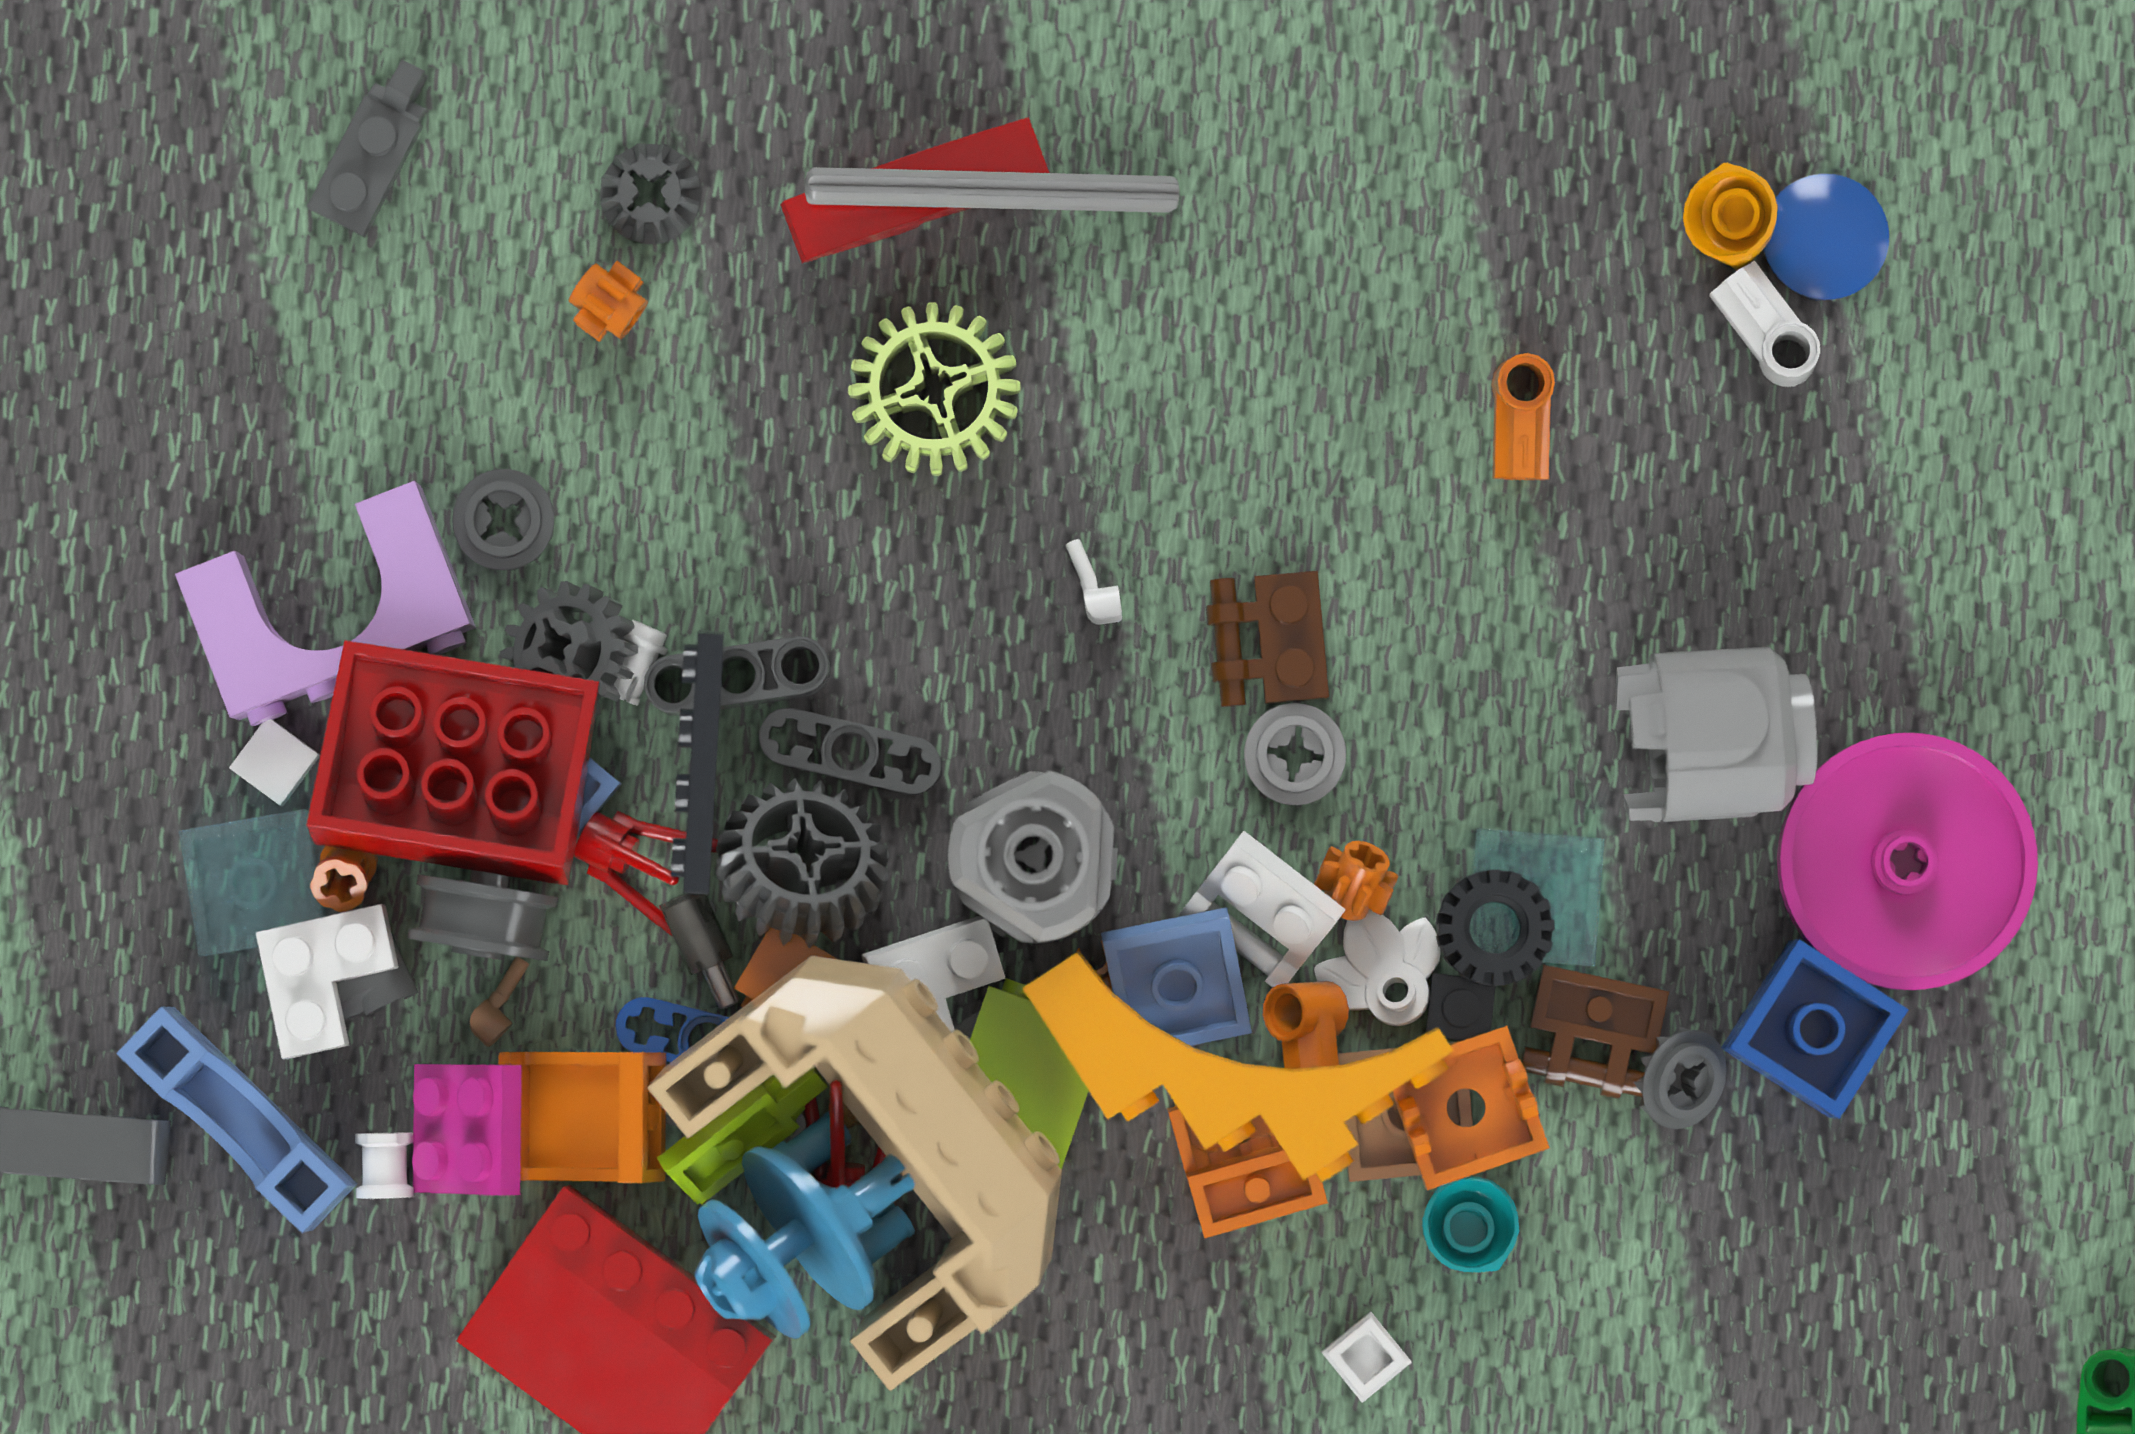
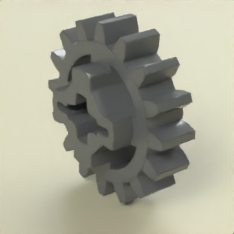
[500,581,638,717]

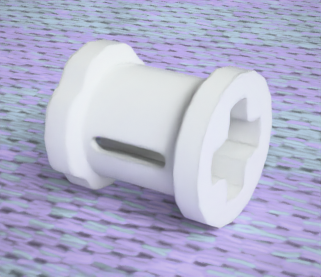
[355,1132,414,1199]

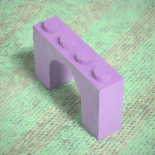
[175,481,476,726]

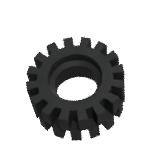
[1435,869,1555,986]

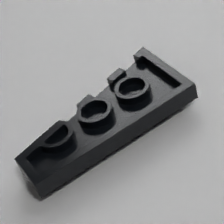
[671,630,724,894]

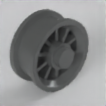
[407,870,558,961]

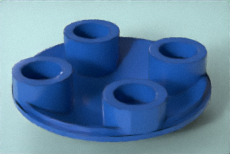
[1764,174,1889,301]

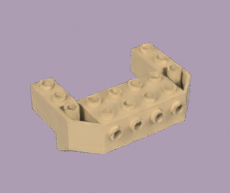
[647,956,1062,1391]

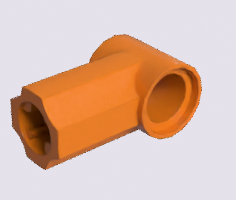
[1491,353,1555,480]
[1263,981,1349,1069]

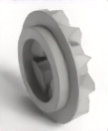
[1244,703,1346,805]

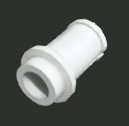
[614,620,668,706]

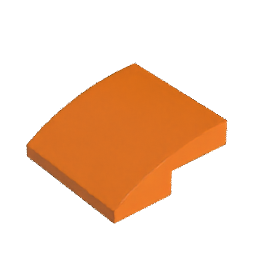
[1167,1106,1328,1239]

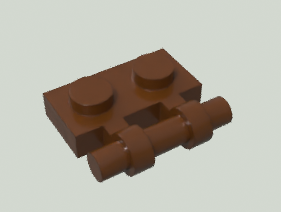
[1206,571,1329,707]
[1521,965,1669,1099]

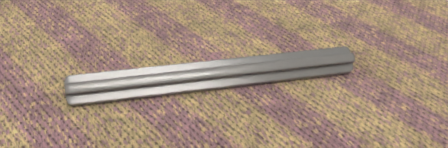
[805,167,1179,213]

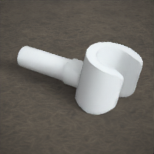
[1065,539,1122,625]

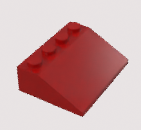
[306,640,600,886]
[456,1185,776,1434]

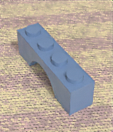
[116,1007,358,1233]

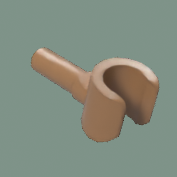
[470,956,529,1047]

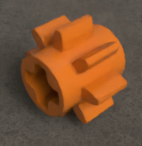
[568,261,648,342]
[1314,841,1398,921]

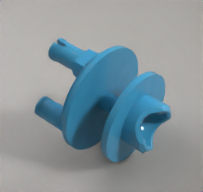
[694,1111,915,1339]

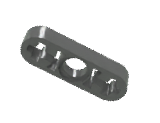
[759,708,942,795]

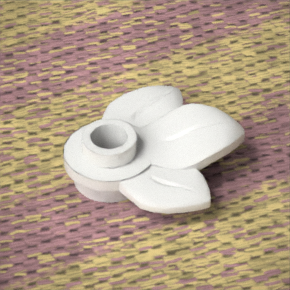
[1314,910,1441,1026]

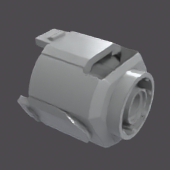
[1615,647,1817,822]
[948,771,1118,944]

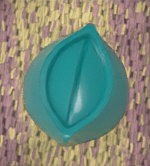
[1422,1176,1519,1272]

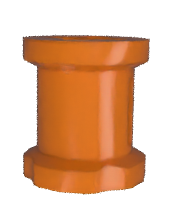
[310,846,378,912]

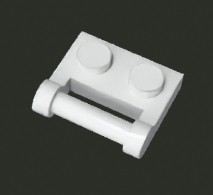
[1179,831,1346,988]

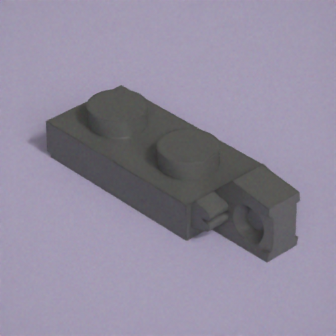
[306,60,428,238]

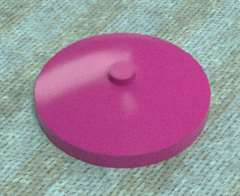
[1777,733,2038,990]

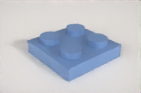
[1101,907,1252,1046]

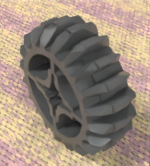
[715,778,889,948]

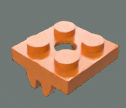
[1392,1026,1550,1190]

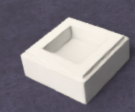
[229,719,321,806]
[1321,1311,1412,1403]

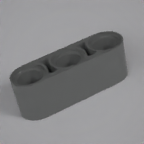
[644,636,831,716]
[0,1107,171,1185]

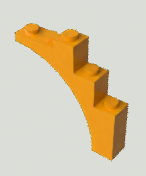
[1023,951,1453,1182]

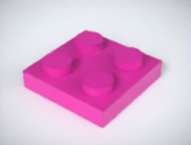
[412,1064,522,1196]

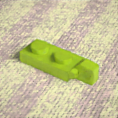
[657,1066,828,1205]

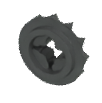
[600,143,702,245]
[452,469,555,571]
[1634,1026,1727,1129]

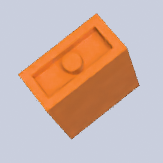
[498,1052,666,1183]

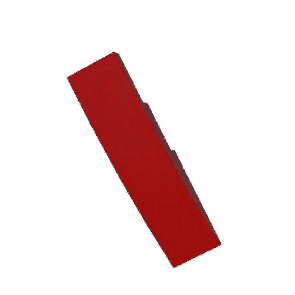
[780,117,1050,263]

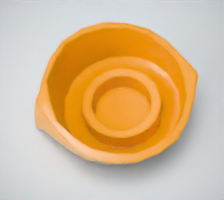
[1683,162,1778,271]

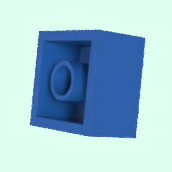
[1721,939,1909,1119]

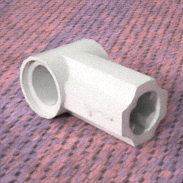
[1709,261,1820,387]

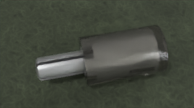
[659,893,739,1009]

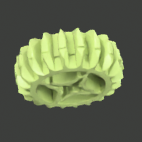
[848,302,1021,476]

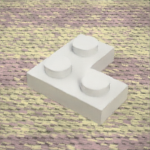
[256,904,399,1059]
[861,915,1005,1032]

